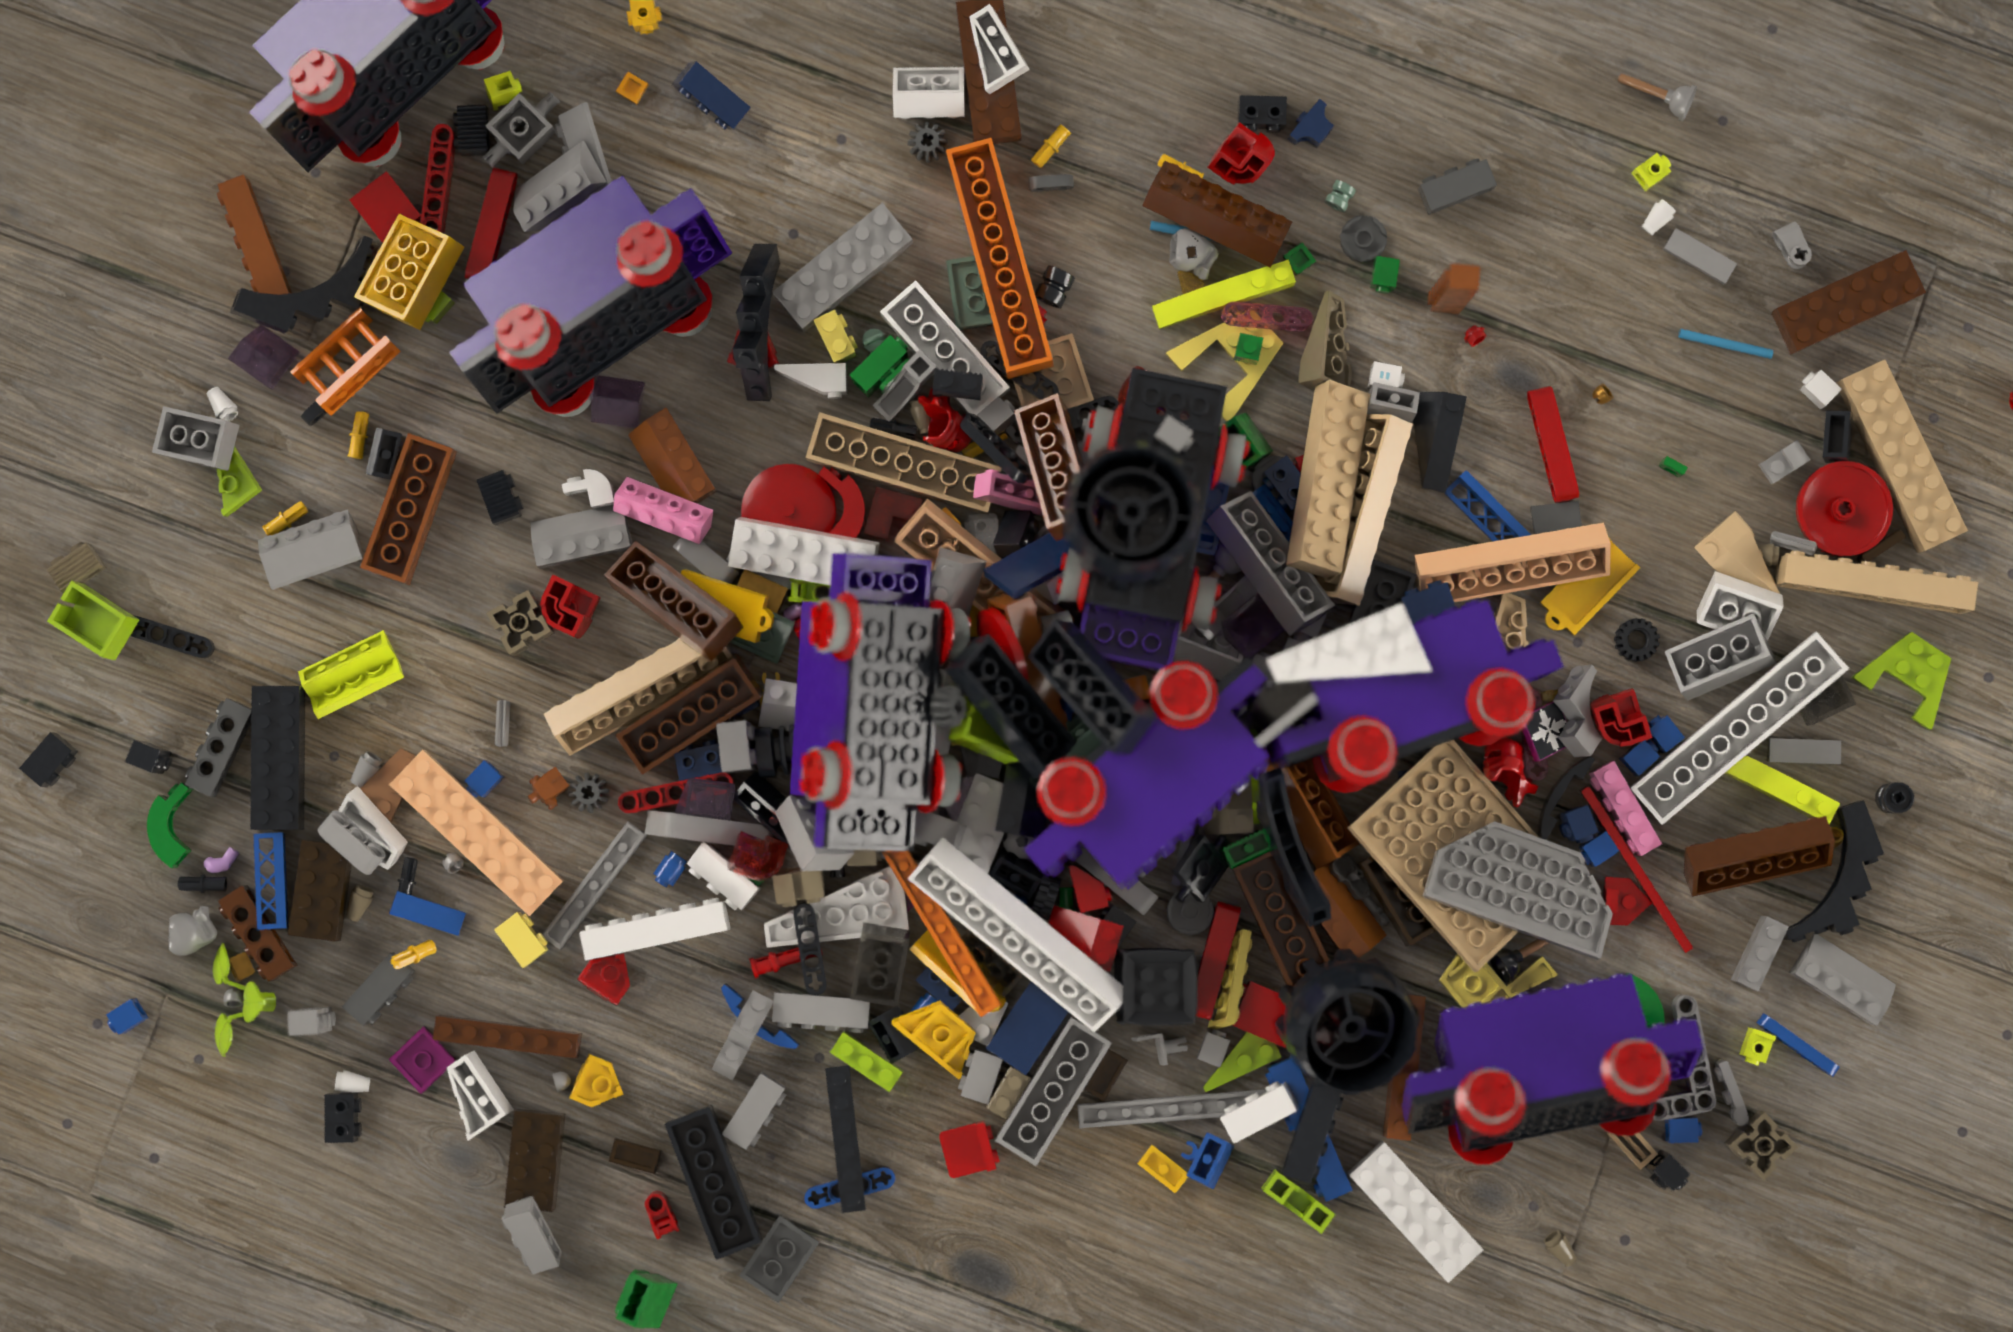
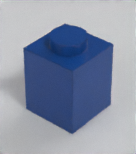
[1648,715,1685,753]
[1619,740,1660,776]
[464,760,504,798]
[1579,831,1619,867]
[106,998,149,1035]
[1664,1116,1702,1143]

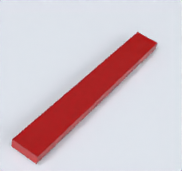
[1579,786,1693,953]

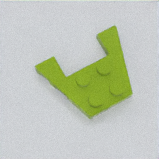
[1852,632,1951,730]

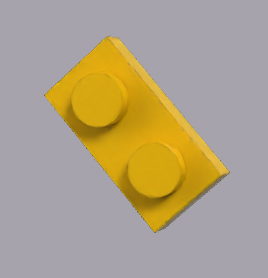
[1137,1144,1188,1193]

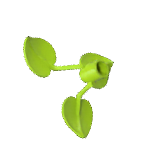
[213,943,276,1057]

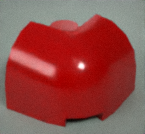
[1207,122,1275,185]
[540,574,601,639]
[1590,688,1652,747]

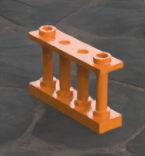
[290,307,401,416]

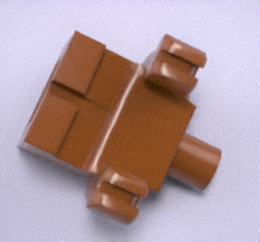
[527,767,569,810]

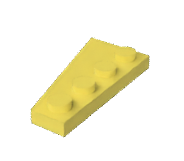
[1208,929,1252,1030]

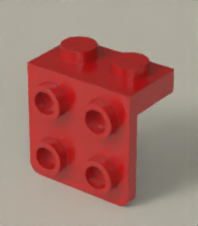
[939,1120,1000,1178]

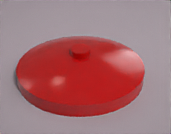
[1796,461,1893,557]
[741,464,836,533]
[977,607,1029,682]

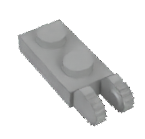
[1713,1059,1749,1126]

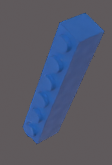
[1265,1057,1352,1202]

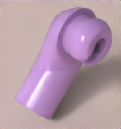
[783,602,802,622]
[204,847,239,873]

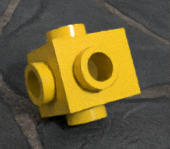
[627,0,662,34]

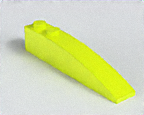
[1152,260,1296,329]
[1725,755,1840,824]

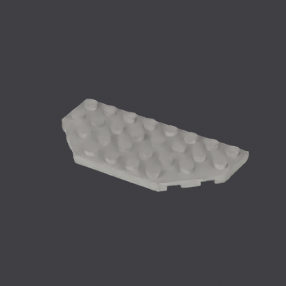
[1422,821,1613,960]

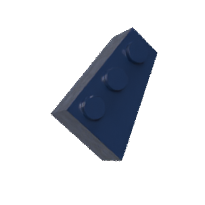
[671,61,751,130]

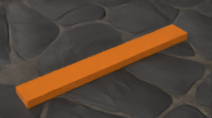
[882,850,1002,1018]

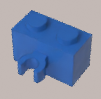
[1181,1132,1234,1190]

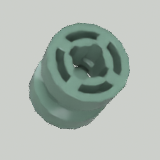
[1324,180,1356,212]

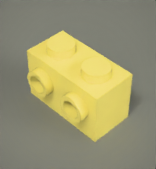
[813,310,858,363]
[494,912,548,968]

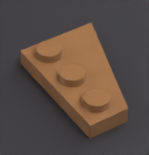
[360,748,416,823]

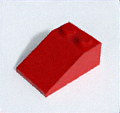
[1048,906,1123,972]

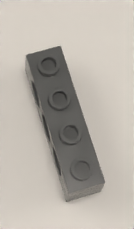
[184,698,251,797]

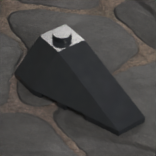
[1413,392,1467,493]
[995,761,1047,838]

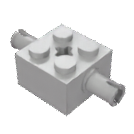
[482,91,560,168]

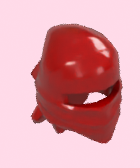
[918,389,971,453]
[1483,737,1539,807]

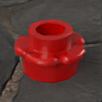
[1464,325,1487,347]

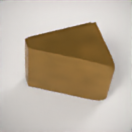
[229,952,255,982]

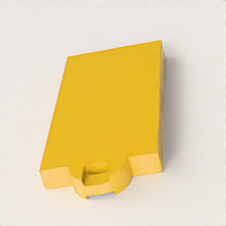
[1540,538,1641,636]
[681,569,774,643]
[909,930,1007,1012]

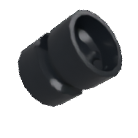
[1035,265,1075,309]
[1875,782,1914,814]

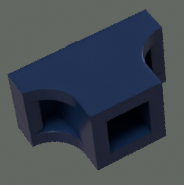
[1288,99,1334,148]

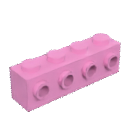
[973,470,1043,516]
[613,477,713,544]
[1589,761,1662,856]

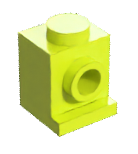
[484,71,522,111]
[1631,153,1671,192]
[1739,1027,1776,1066]

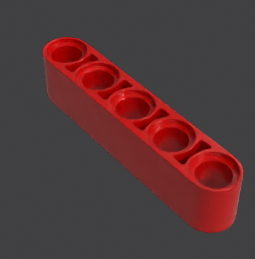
[420,124,456,234]
[465,167,518,279]
[1527,386,1579,503]
[618,773,735,813]
[1196,901,1241,1020]

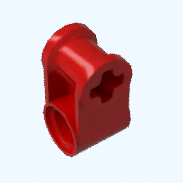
[645,1190,680,1240]

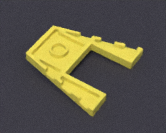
[1166,308,1283,422]
[1439,954,1558,1008]

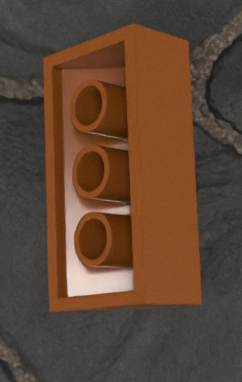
[628,408,717,503]
[1313,862,1387,958]

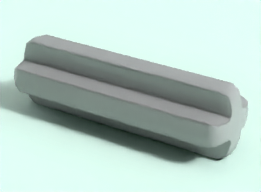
[1770,531,1817,555]
[495,700,511,747]

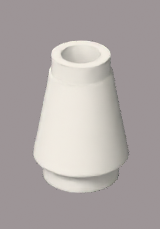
[1641,199,1676,235]
[207,387,238,422]
[334,1070,370,1093]

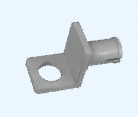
[1131,1033,1188,1066]

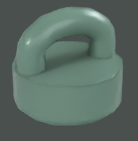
[862,329,886,353]

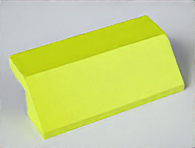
[298,630,404,719]

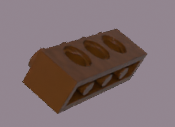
[218,885,298,982]

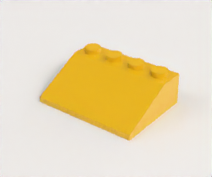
[354,214,464,330]

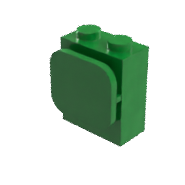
[850,335,910,398]
[1217,412,1273,471]
[615,1269,678,1328]

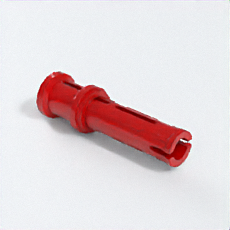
[749,946,823,979]

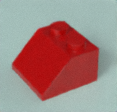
[1068,865,1112,913]

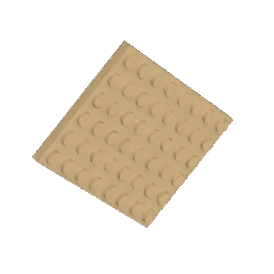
[1347,740,1538,972]

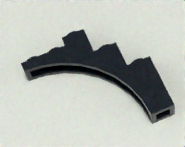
[230,235,374,333]
[732,244,780,401]
[1256,767,1331,928]
[1783,800,1884,943]

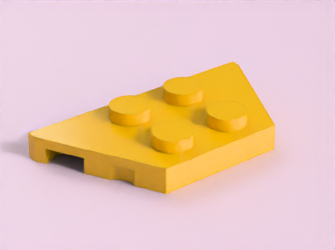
[891,1001,976,1080]

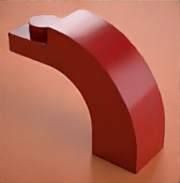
[818,467,866,538]

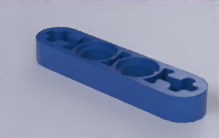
[1756,1013,1840,1077]
[804,1167,895,1209]

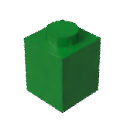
[1370,256,1400,294]
[1233,333,1264,365]

